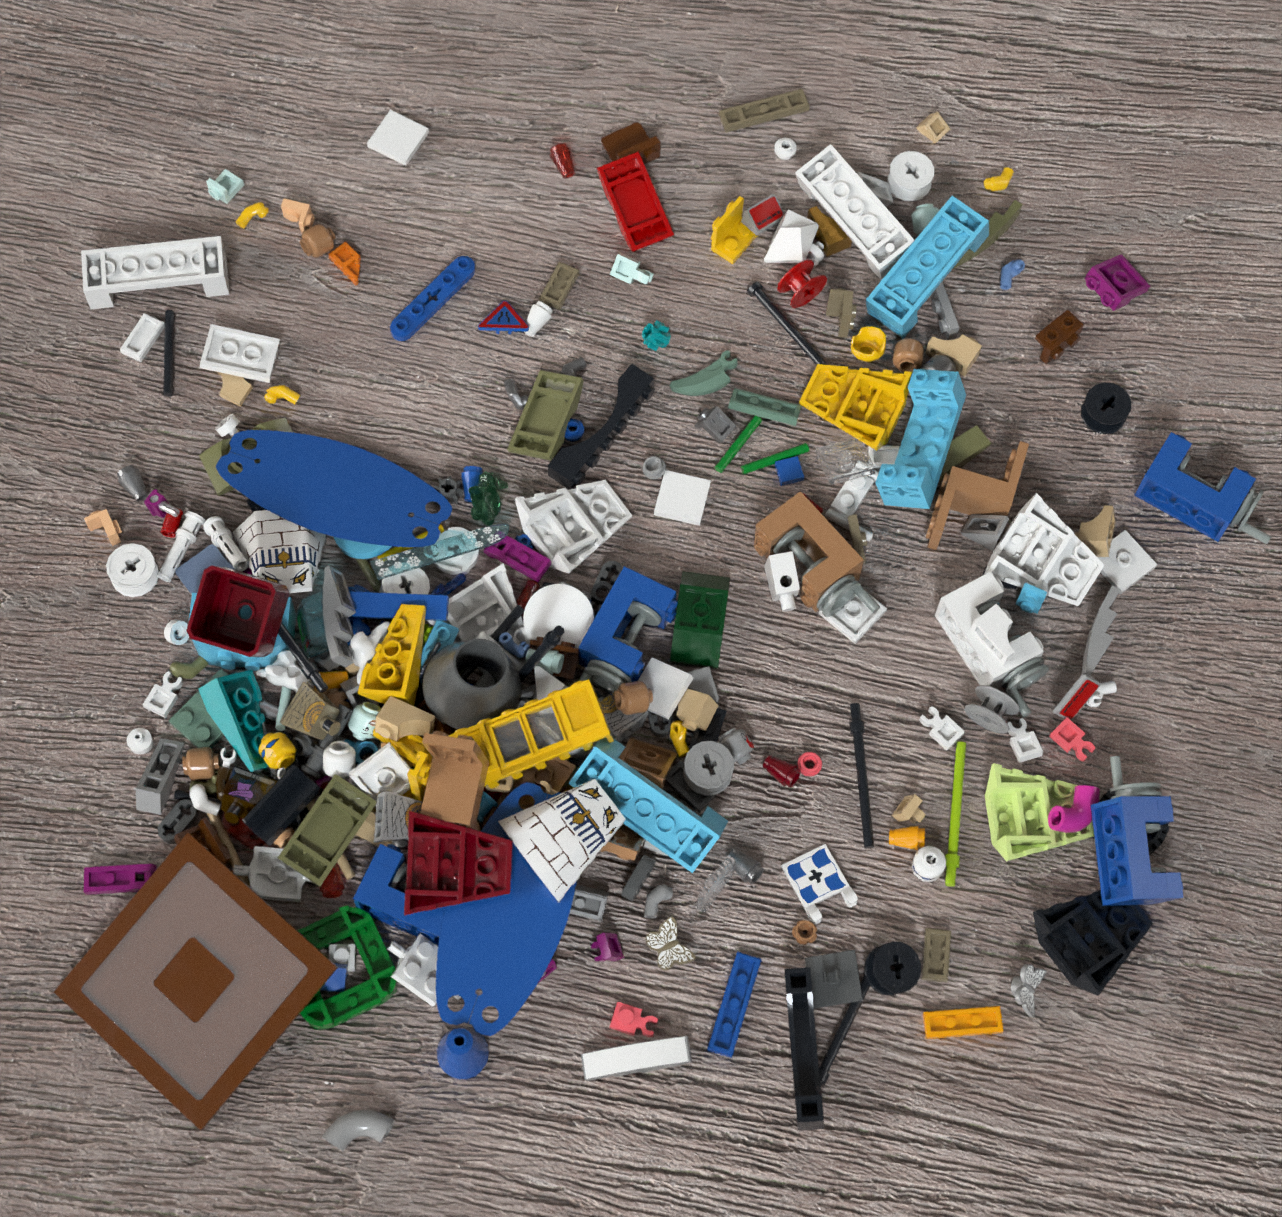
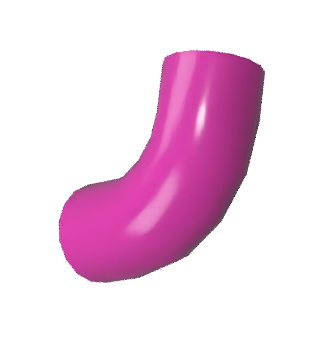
[1048,785,1100,833]

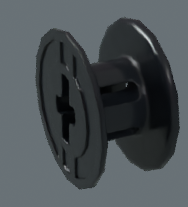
[1081,382,1131,435]
[864,941,921,996]

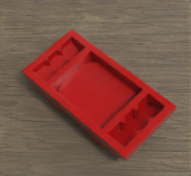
[597,152,674,252]

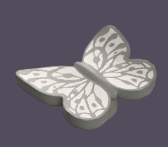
[1011,964,1046,1018]

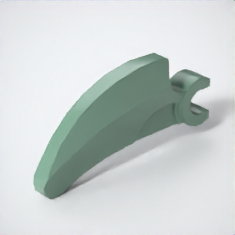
[670,350,738,396]

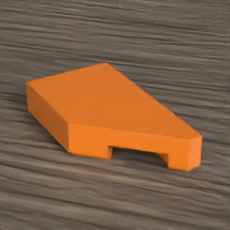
[328,241,361,285]

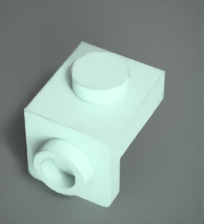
[206,169,244,204]

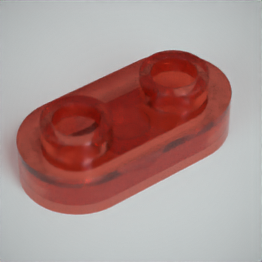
[222,812,266,849]

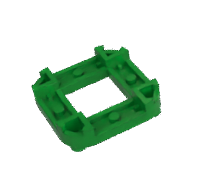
[298,906,398,1029]

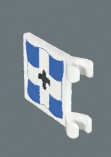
[781,844,858,925]

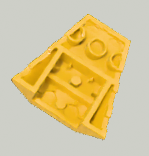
[799,364,913,451]

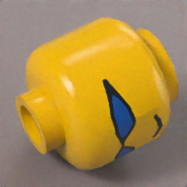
[258,732,296,769]

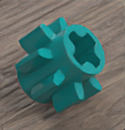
[642,320,671,351]

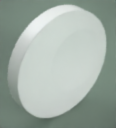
[523,584,595,649]

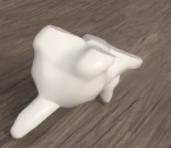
[348,621,390,685]
[256,650,321,693]

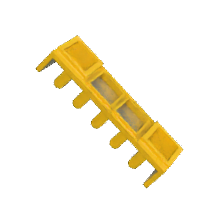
[448,679,614,789]

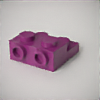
[1084,254,1151,311]

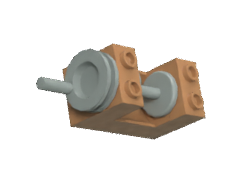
[754,491,880,617]

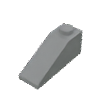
[136,738,185,815]

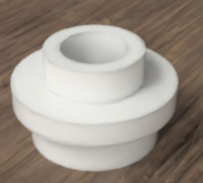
[774,138,797,160]

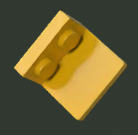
[711,196,758,264]

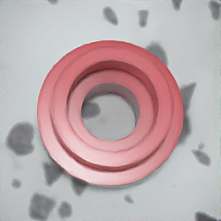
[797,752,822,777]

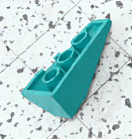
[198,670,269,772]

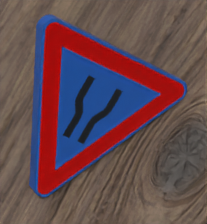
[478,301,529,334]

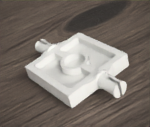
[233,846,312,902]
[387,934,461,1007]

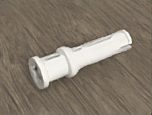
[156,511,206,582]
[203,516,249,572]

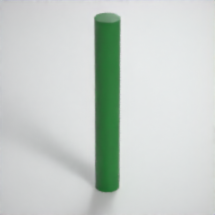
[714,416,762,473]
[741,443,810,475]

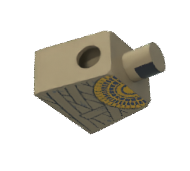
[279,682,340,740]

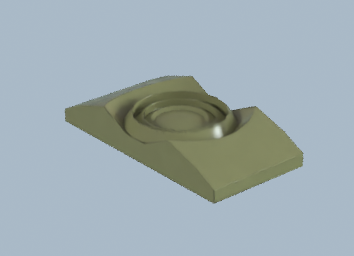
[507,370,583,461]
[199,418,293,496]
[277,774,377,887]

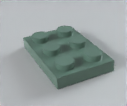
[168,669,228,748]

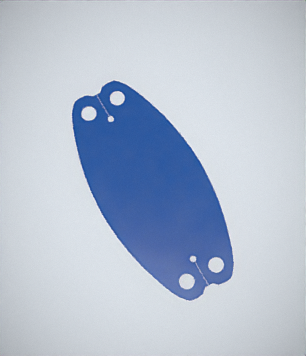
[216,430,453,547]
[436,782,577,1036]

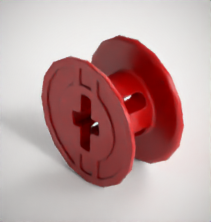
[777,260,827,308]

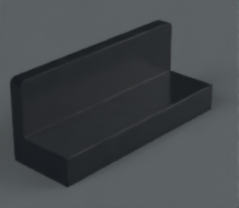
[243,765,321,846]

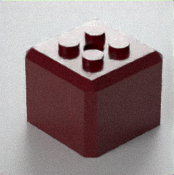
[186,565,290,657]

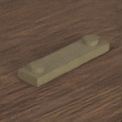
[718,88,810,133]

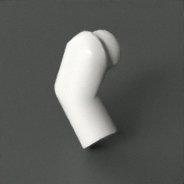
[1087,681,1117,707]
[189,784,221,816]

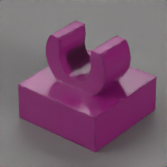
[591,932,624,962]

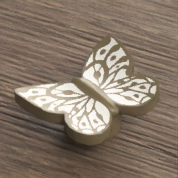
[645,916,696,971]

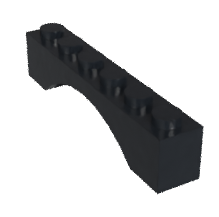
[548,364,655,489]
[784,967,824,1131]

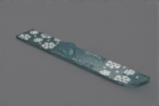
[370,524,509,580]

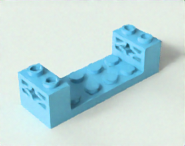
[866,196,989,339]
[875,369,966,509]
[568,738,728,873]

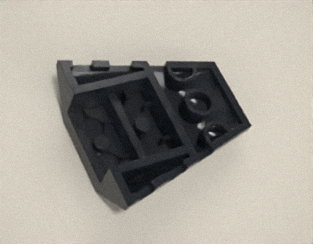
[1033,890,1153,996]

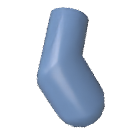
[1000,259,1025,290]
[499,632,530,658]

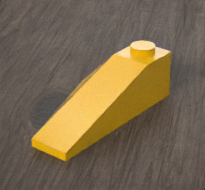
[358,604,426,706]

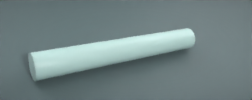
[275,686,292,731]

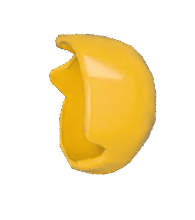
[851,326,886,362]

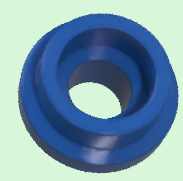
[565,419,584,442]

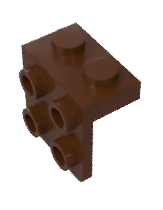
[601,122,661,164]

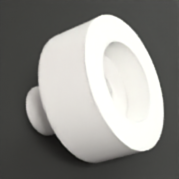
[806,241,824,266]
[215,414,239,437]
[164,619,189,645]
[127,728,153,754]

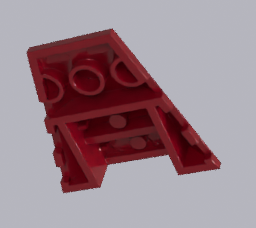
[404,810,512,915]

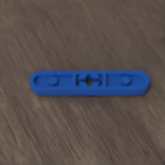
[390,256,475,341]

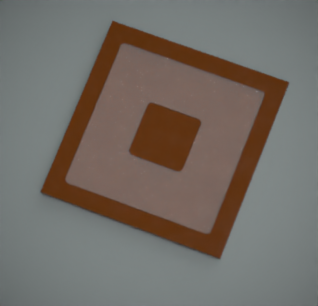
[54,833,338,1131]

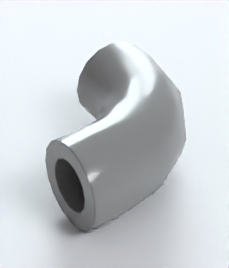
[322,1110,395,1152]

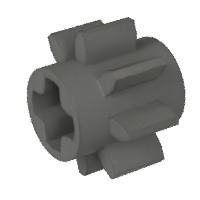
[433,476,464,505]

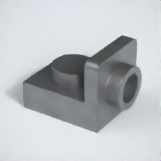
[694,406,736,444]

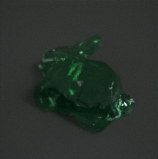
[468,472,508,526]

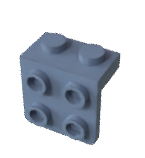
[175,544,235,595]

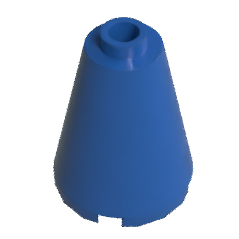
[437,1027,489,1079]

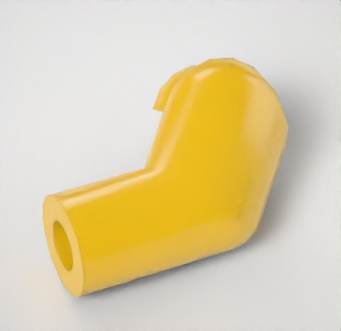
[670,720,689,758]

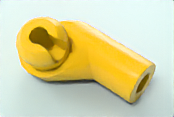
[984,167,1014,191]
[235,202,269,228]
[264,385,301,405]

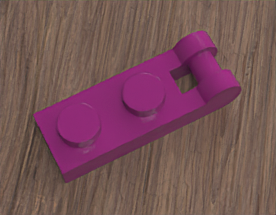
[483,531,552,582]
[84,864,157,895]

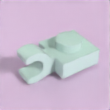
[610,252,654,285]

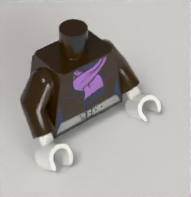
[215,747,286,824]

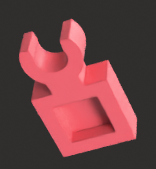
[1049,717,1096,762]
[610,1002,658,1037]

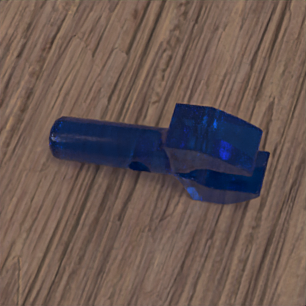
[430,573,467,595]

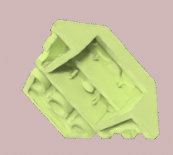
[985,763,1094,861]

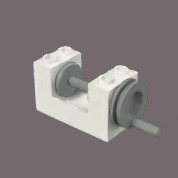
[935,572,1049,717]

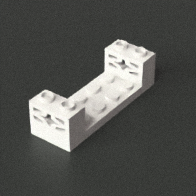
[795,144,915,280]
[81,236,229,309]

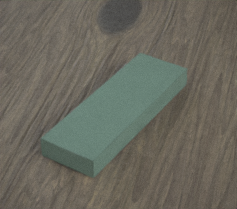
[728,388,802,426]

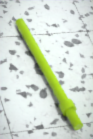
[945,741,966,887]

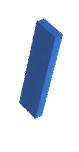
[350,592,449,621]
[707,951,762,1058]

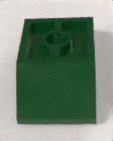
[670,571,730,669]

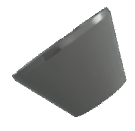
[422,639,522,729]

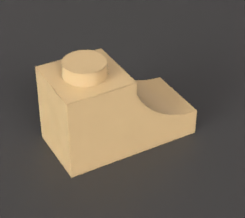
[925,334,982,377]
[1075,505,1116,557]
[676,688,718,731]
[375,696,435,742]

